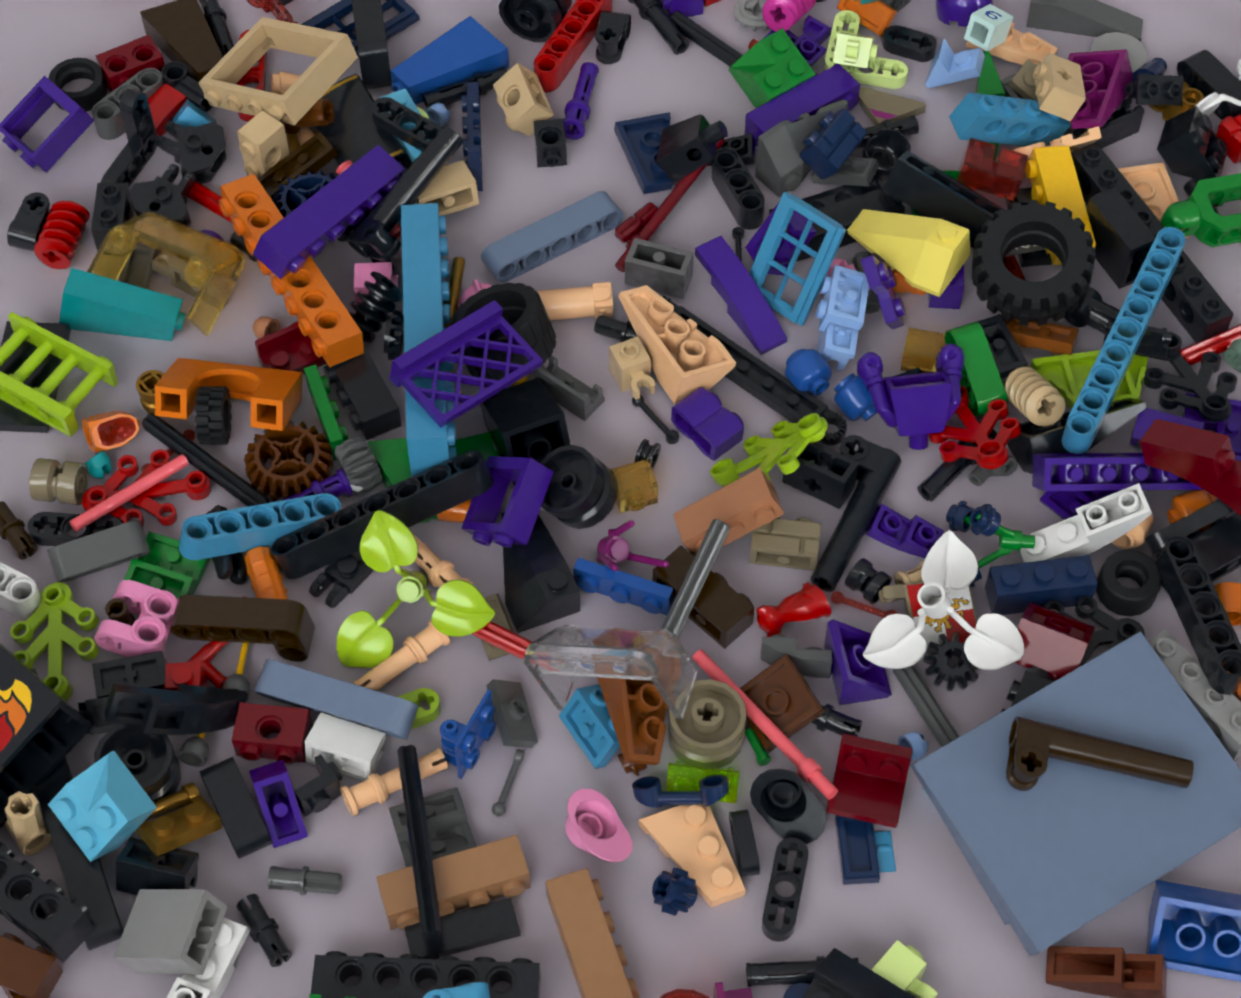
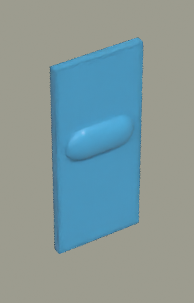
[874,831,896,873]

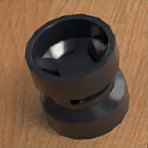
[845,558,892,604]

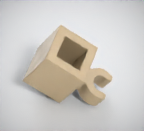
[609,336,655,400]

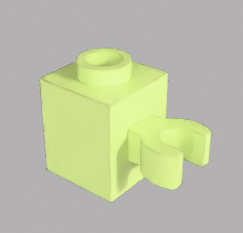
[833,32,878,68]
[871,940,938,998]

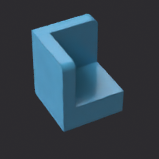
[171,100,216,129]

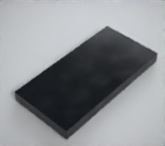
[0,321,71,433]

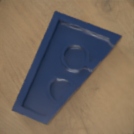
[614,112,672,194]

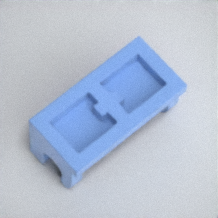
[817,322,858,371]

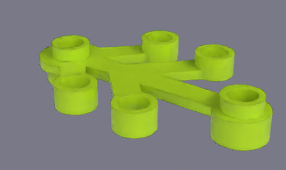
[710,413,828,487]
[10,582,99,701]

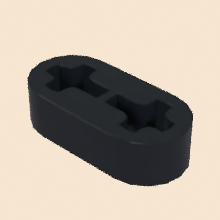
[882,25,937,62]
[729,809,760,877]

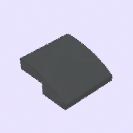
[389,788,477,867]

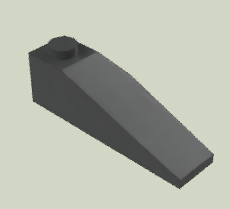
[1026,0,1143,41]
[755,99,848,197]

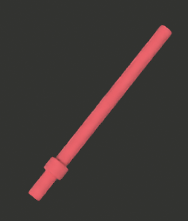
[692,649,838,800]

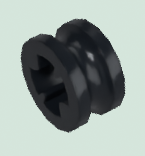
[634,439,661,472]

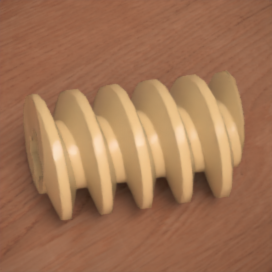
[1004,366,1066,427]

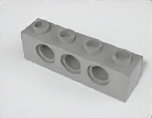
[1148,629,1241,762]

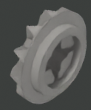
[734,0,767,31]

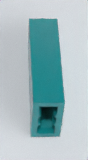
[59,268,186,341]

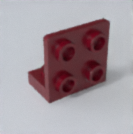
[826,734,913,828]

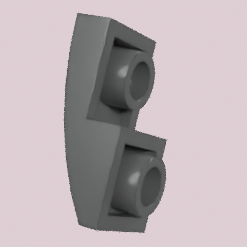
[760,634,832,678]

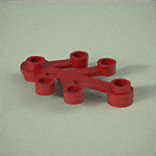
[929,385,1021,469]
[81,449,212,527]

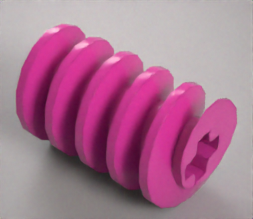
[762,0,816,32]

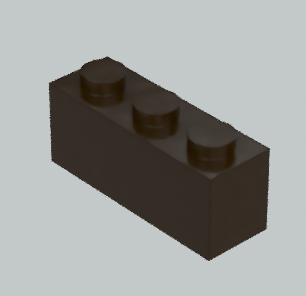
[652,546,754,649]

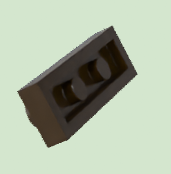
[257,131,338,201]

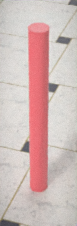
[69,454,189,532]

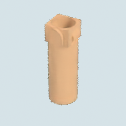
[537,282,613,321]

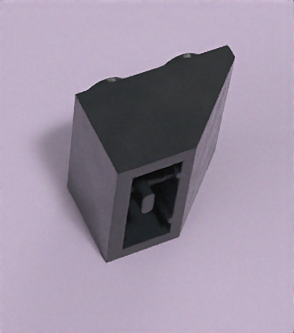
[1157,106,1228,180]

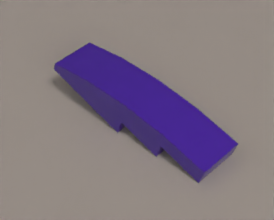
[695,236,787,355]

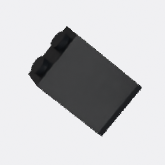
[480,377,571,487]

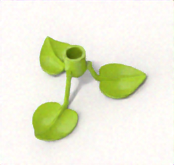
[336,510,495,668]

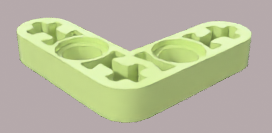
[824,10,908,89]

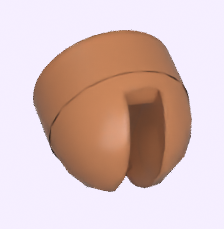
[252,316,280,339]

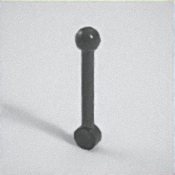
[492,749,525,816]

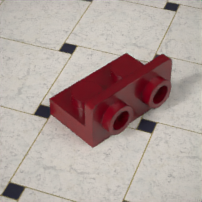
[255,321,327,374]

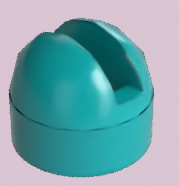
[84,451,112,479]

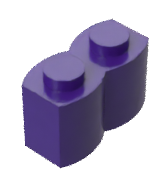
[671,387,744,461]

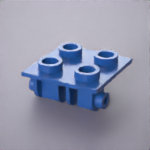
[440,689,497,779]

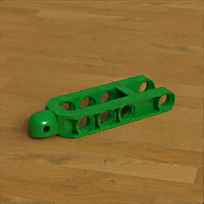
[1160,173,1241,247]

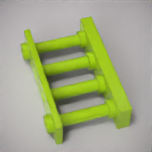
[0,312,119,437]

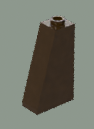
[140,0,223,80]

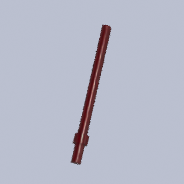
[615,139,725,272]

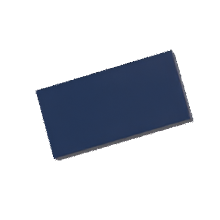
[835,815,880,885]

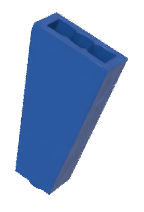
[390,16,509,105]

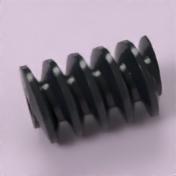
[348,272,402,343]

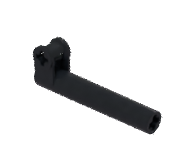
[347,126,463,262]
[811,435,902,592]

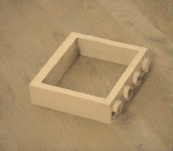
[198,17,358,125]

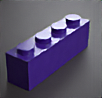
[744,64,860,146]

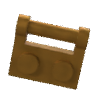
[136,782,222,857]

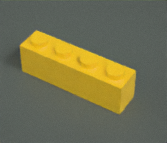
[1025,146,1096,265]

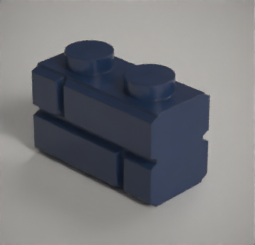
[800,108,867,179]

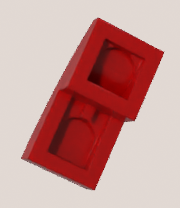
[148,83,187,137]

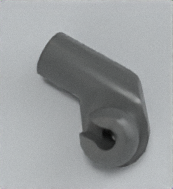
[968,455,1018,486]

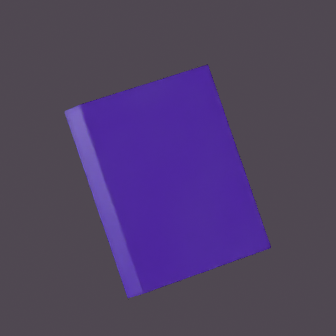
[824,619,892,705]

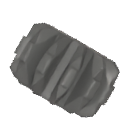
[335,436,382,494]

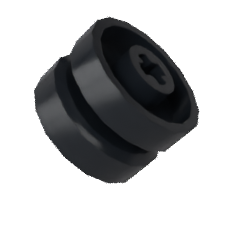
[499,0,572,42]
[540,445,618,529]
[94,723,181,802]

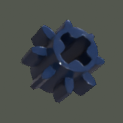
[652,867,698,916]

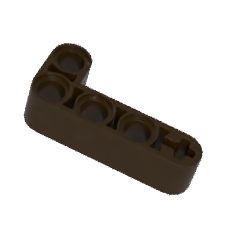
[170,595,315,662]

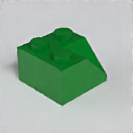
[729,28,816,108]

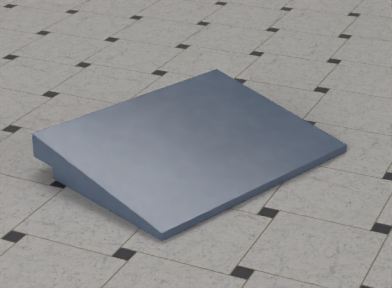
[910,631,1241,956]

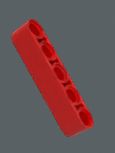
[533,0,612,93]

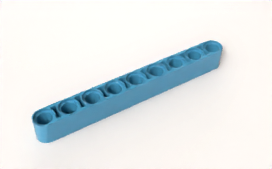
[1061,227,1186,454]

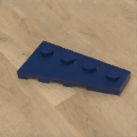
[462,82,483,191]

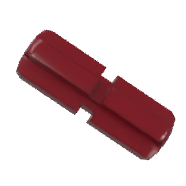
[615,202,658,243]

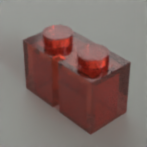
[957,138,1028,201]

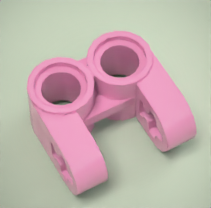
[94,580,177,657]

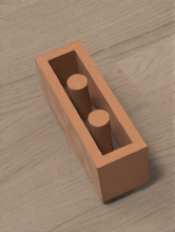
[673,468,785,554]

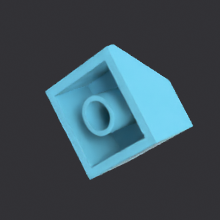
[48,751,157,862]

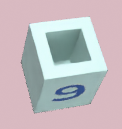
[964,4,1014,51]

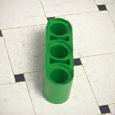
[944,322,1008,418]

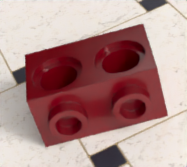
[95,34,165,92]

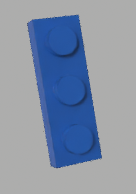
[573,557,673,615]

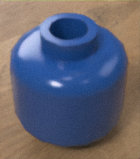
[785,349,832,396]
[834,373,877,422]

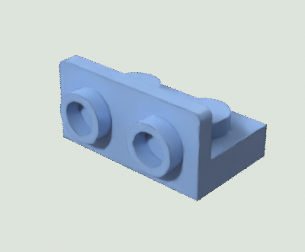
[815,265,869,332]

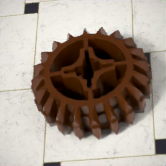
[244,420,333,502]

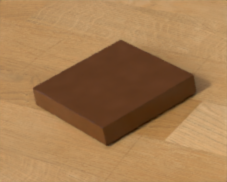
[740,654,826,752]

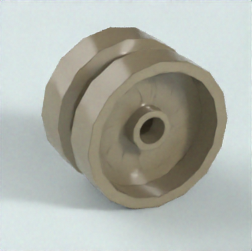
[668,679,747,770]

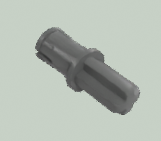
[268,866,342,895]

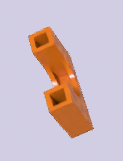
[155,358,302,431]

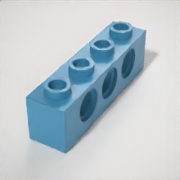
[949,92,1071,146]

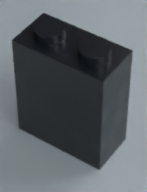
[1087,188,1156,289]

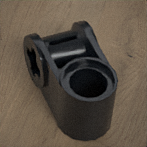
[595,11,631,64]
[7,192,50,251]

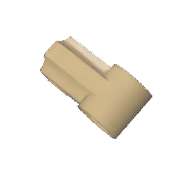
[4,791,52,856]

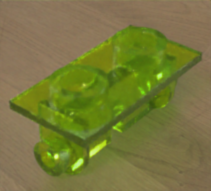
[666,761,740,803]

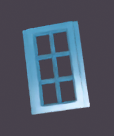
[749,192,847,326]

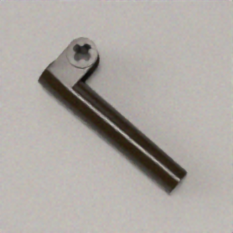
[1006,716,1194,791]

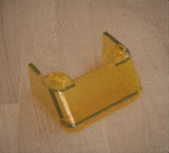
[87,212,245,336]

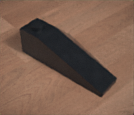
[501,512,580,634]

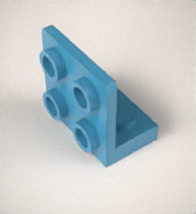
[559,684,620,769]

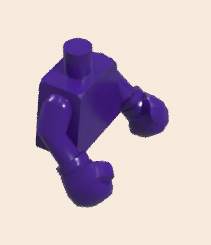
[857,343,965,450]

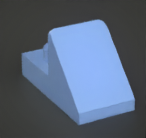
[925,39,985,88]

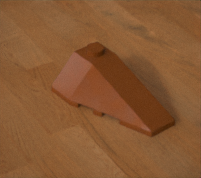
[593,628,677,765]

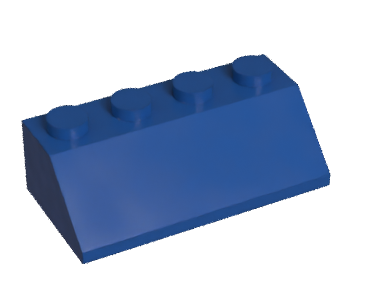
[1146,880,1241,982]

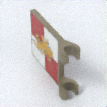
[878,582,977,651]

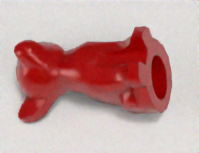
[756,582,832,637]

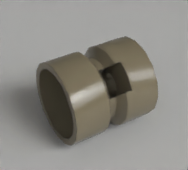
[29,458,88,505]

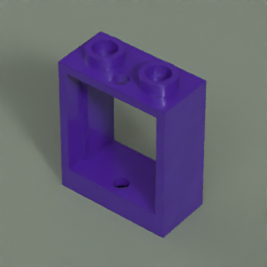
[0,75,95,173]
[461,456,554,548]

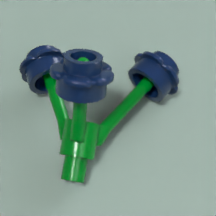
[946,501,1035,587]

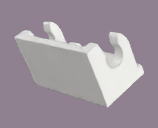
[305,713,386,781]

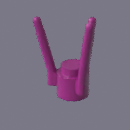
[596,520,669,571]

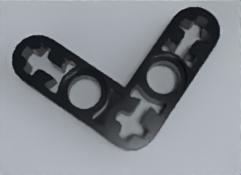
[100,88,157,187]

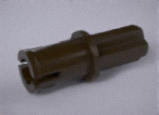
[0,501,38,560]

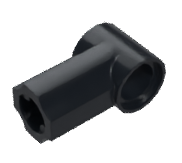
[161,61,214,112]
[1064,287,1120,334]

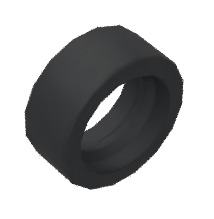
[48,58,107,112]

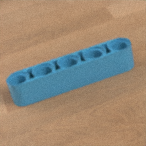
[179,493,342,560]

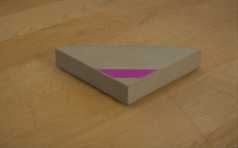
[858,87,926,125]

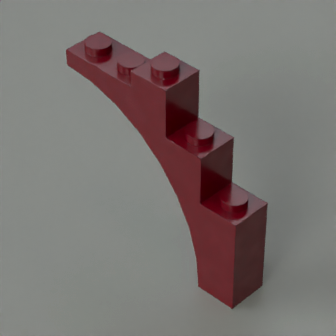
[1140,419,1241,516]

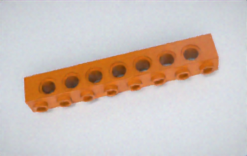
[219,174,364,367]

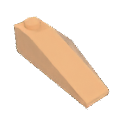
[619,285,736,404]

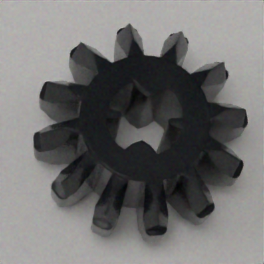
[923,632,980,692]

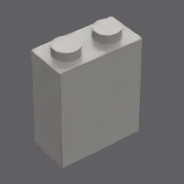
[114,889,228,975]

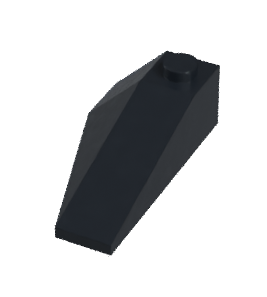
[1007,398,1147,474]

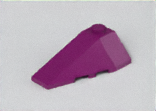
[1068,49,1133,129]

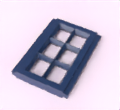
[301,0,420,57]

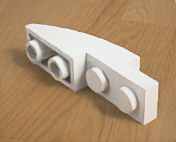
[1020,483,1152,563]
[167,918,250,998]

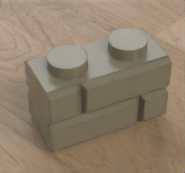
[749,517,821,571]

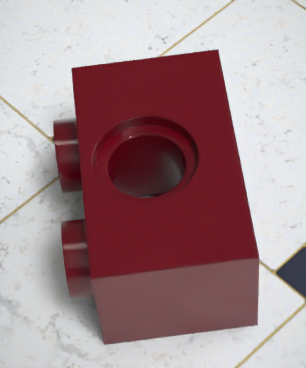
[231,702,313,764]

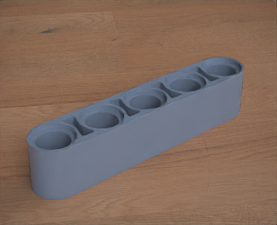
[481,191,624,283]
[254,659,419,740]

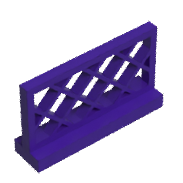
[389,300,543,428]

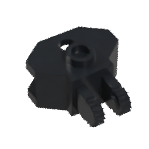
[155,121,226,184]
[128,164,196,233]

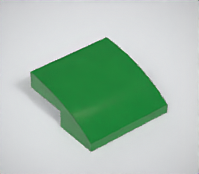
[124,531,211,601]

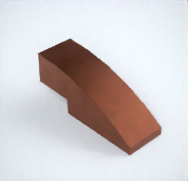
[1046,946,1167,998]

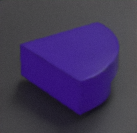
[803,15,832,45]

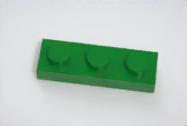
[304,365,348,461]

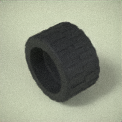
[450,283,556,381]

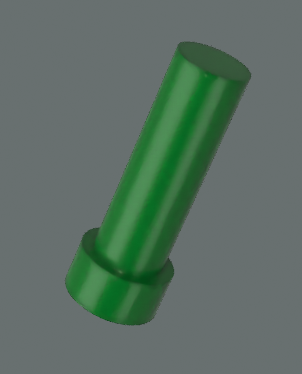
[745,728,771,766]

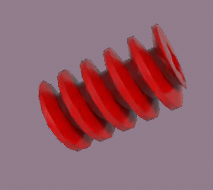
[34,200,90,269]

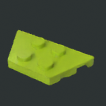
[1030,350,1148,410]

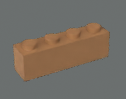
[376,835,531,930]
[545,868,639,998]

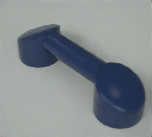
[632,775,729,808]

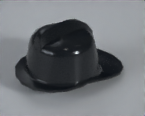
[750,768,827,844]

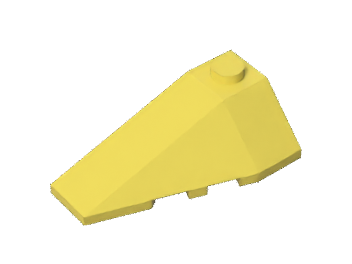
[847,209,971,297]

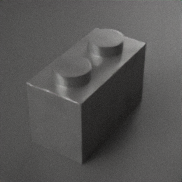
[625,238,693,299]

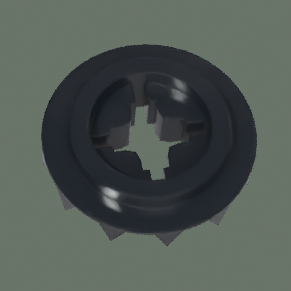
[384,310,404,360]

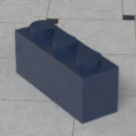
[985,555,1098,615]

